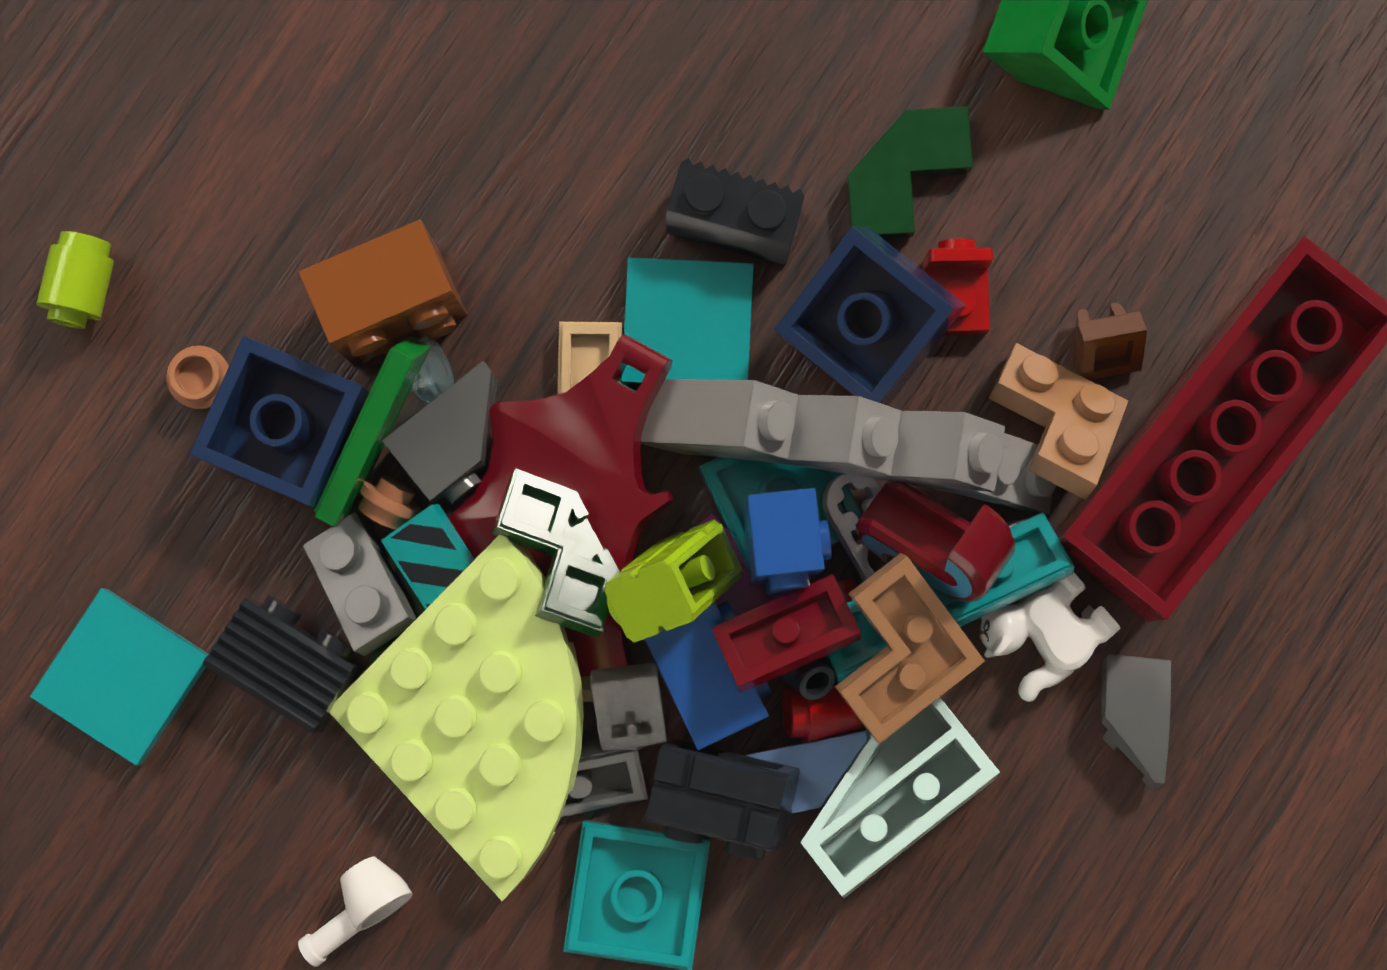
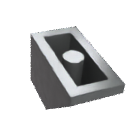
[382,361,498,506]

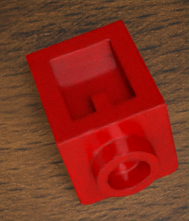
[922,238,993,335]

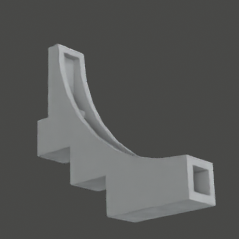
[641,379,1057,514]

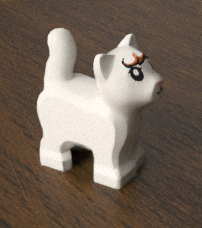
[979,572,1121,702]

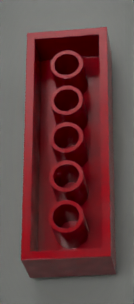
[1055,236,1387,622]

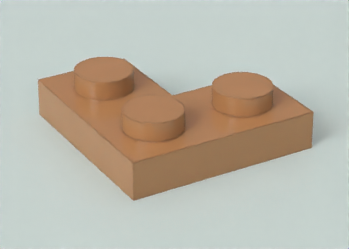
[989,343,1128,500]
[835,553,985,744]

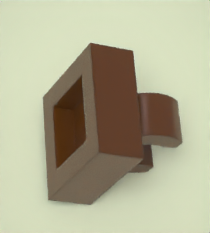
[1073,302,1147,381]

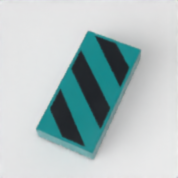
[381,504,475,610]

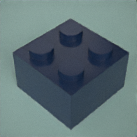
[774,226,967,405]
[189,335,370,508]

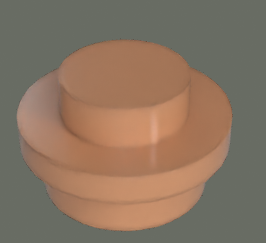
[166,346,229,409]
[358,476,422,530]

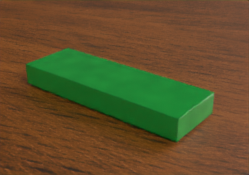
[314,336,431,527]

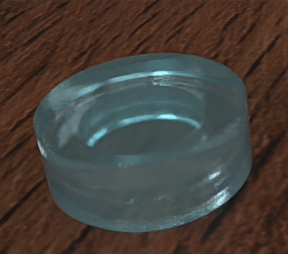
[412,337,454,403]

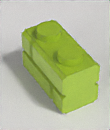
[604,519,743,643]

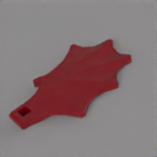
[448,334,674,681]

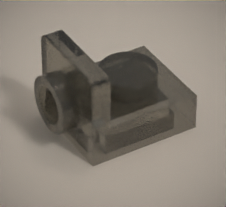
[591,662,667,751]

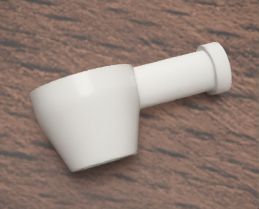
[298,856,413,967]

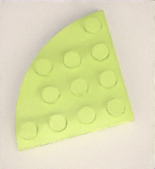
[329,535,584,901]

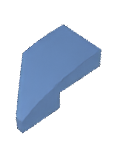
[746,730,871,813]

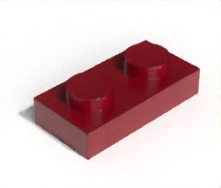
[711,574,861,693]

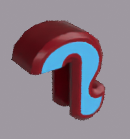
[855,481,1015,602]

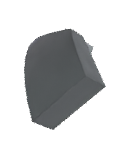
[1101,654,1171,790]

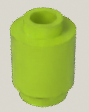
[36,231,114,329]

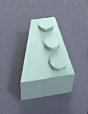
[801,697,1000,898]

